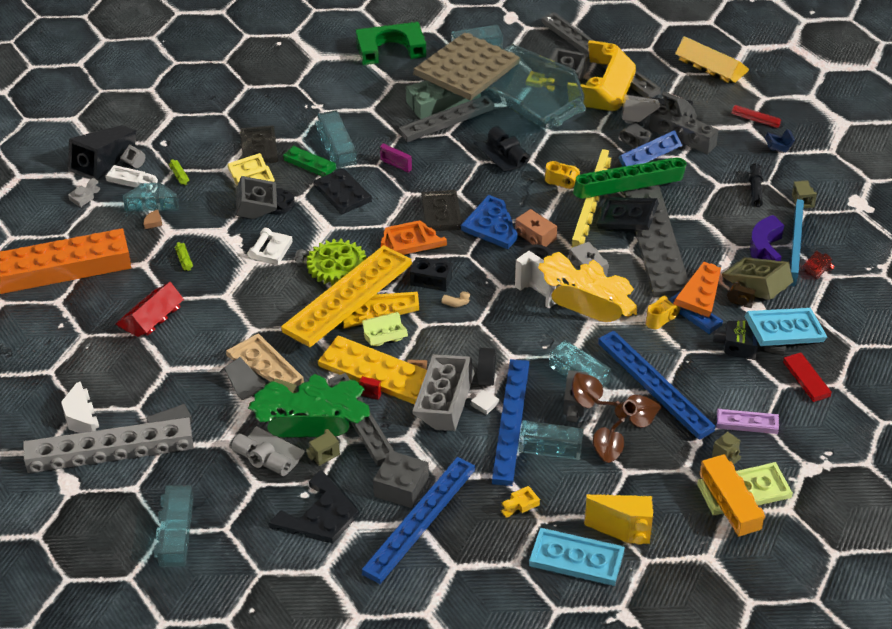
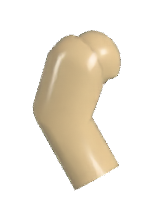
[442,292,470,308]

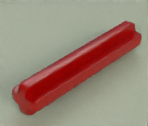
[732,105,781,128]

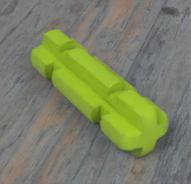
[169,159,189,185]
[174,242,193,271]

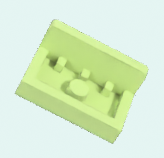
[362,312,408,346]

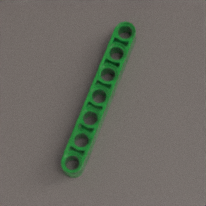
[573,157,687,199]

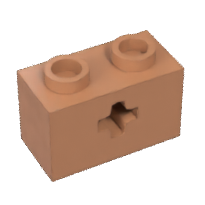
[515,209,557,247]

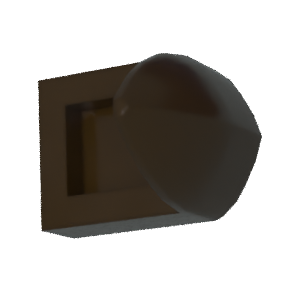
[727,281,756,308]

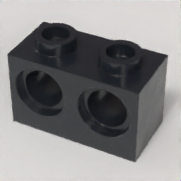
[410,257,452,292]

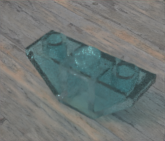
[123,183,179,211]

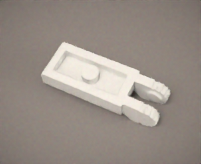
[106,165,158,192]

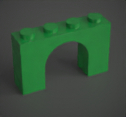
[356,22,426,65]

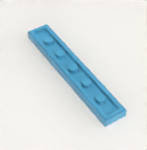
[789,199,804,286]

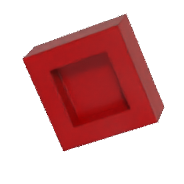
[359,376,381,400]

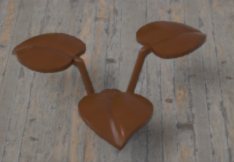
[572,372,661,463]

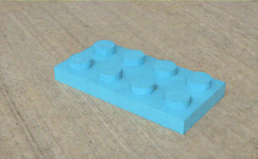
[744,308,827,346]
[529,528,625,586]

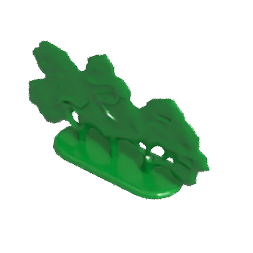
[248,374,370,437]

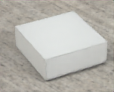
[471,390,499,415]

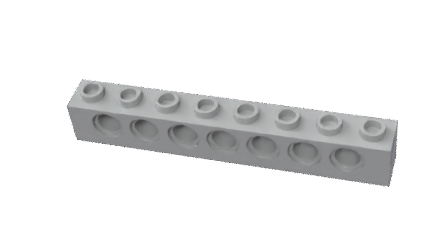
[24,417,194,473]

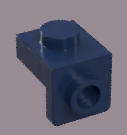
[764,129,795,153]

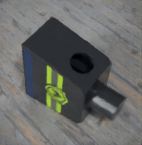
[713,320,758,360]

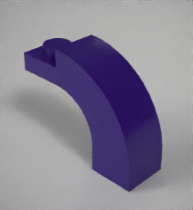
[750,215,784,261]

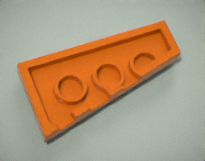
[673,262,721,317]

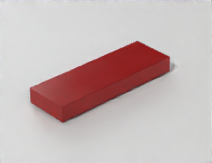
[783,352,832,402]

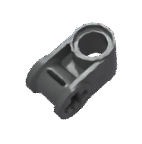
[619,123,651,149]

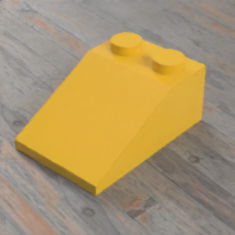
[584,494,653,544]

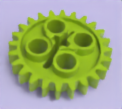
[307,239,367,286]

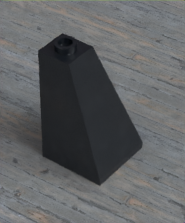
[68,125,136,181]

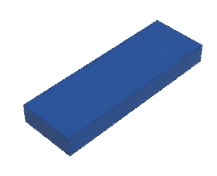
[668,291,723,334]

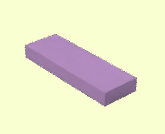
[716,409,779,434]

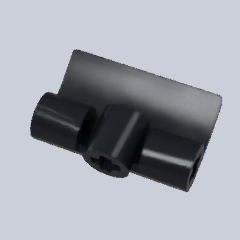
[474,126,530,171]

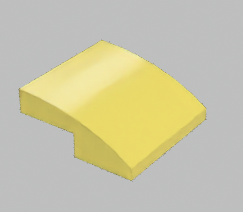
[227,153,275,186]

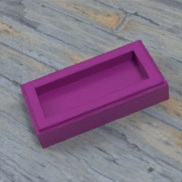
[380,143,412,173]

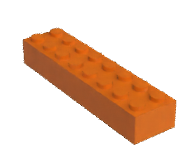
[0,228,132,294]

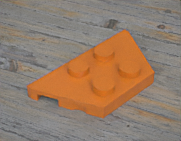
[381,220,447,255]

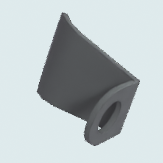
[220,357,266,400]

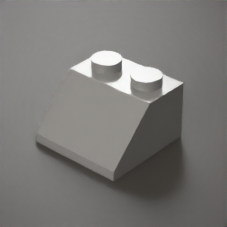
[621,95,660,124]

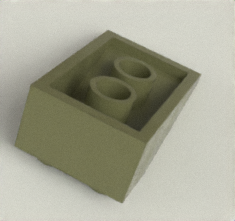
[722,257,793,300]

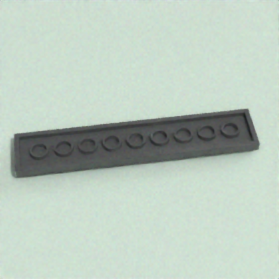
[623,185,689,298]

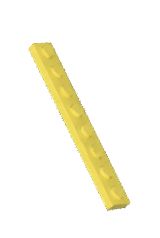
[572,149,611,248]

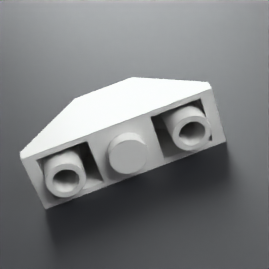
[61,382,99,433]

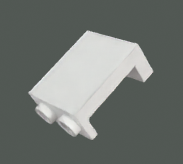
[515,251,561,309]

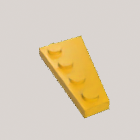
[343,292,419,329]

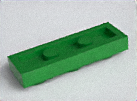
[283,146,336,177]

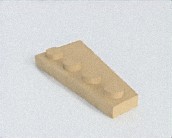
[226,333,304,386]

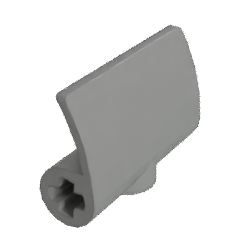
[231,427,305,476]

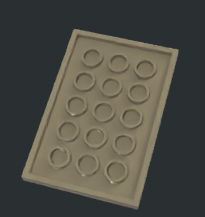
[413,32,520,100]

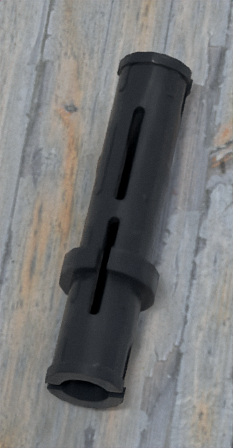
[749,163,763,207]

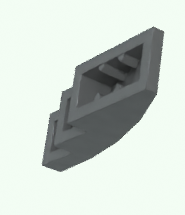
[662,92,697,119]

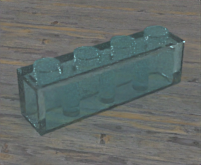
[316,110,357,168]
[154,485,194,567]

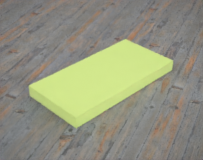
[697,462,793,516]

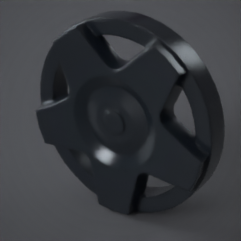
[270,188,295,214]

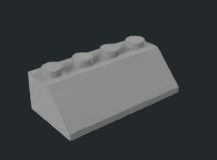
[412,354,474,431]

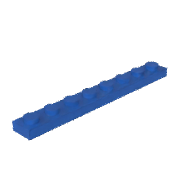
[598,331,715,440]
[492,359,530,486]
[362,457,475,584]

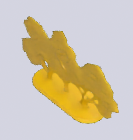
[538,252,637,322]

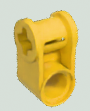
[545,161,580,189]
[645,296,680,329]

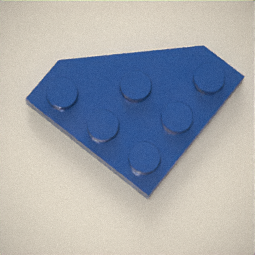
[461,195,517,249]

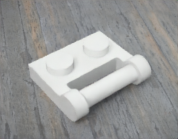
[247,228,293,265]

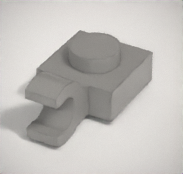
[68,178,100,207]

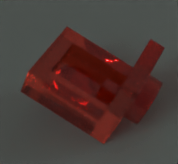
[802,250,834,280]

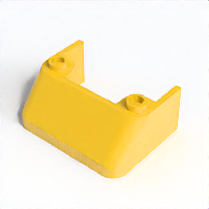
[569,40,636,111]

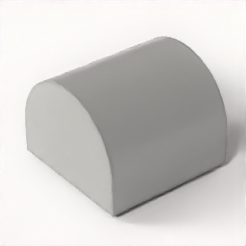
[120,144,145,168]

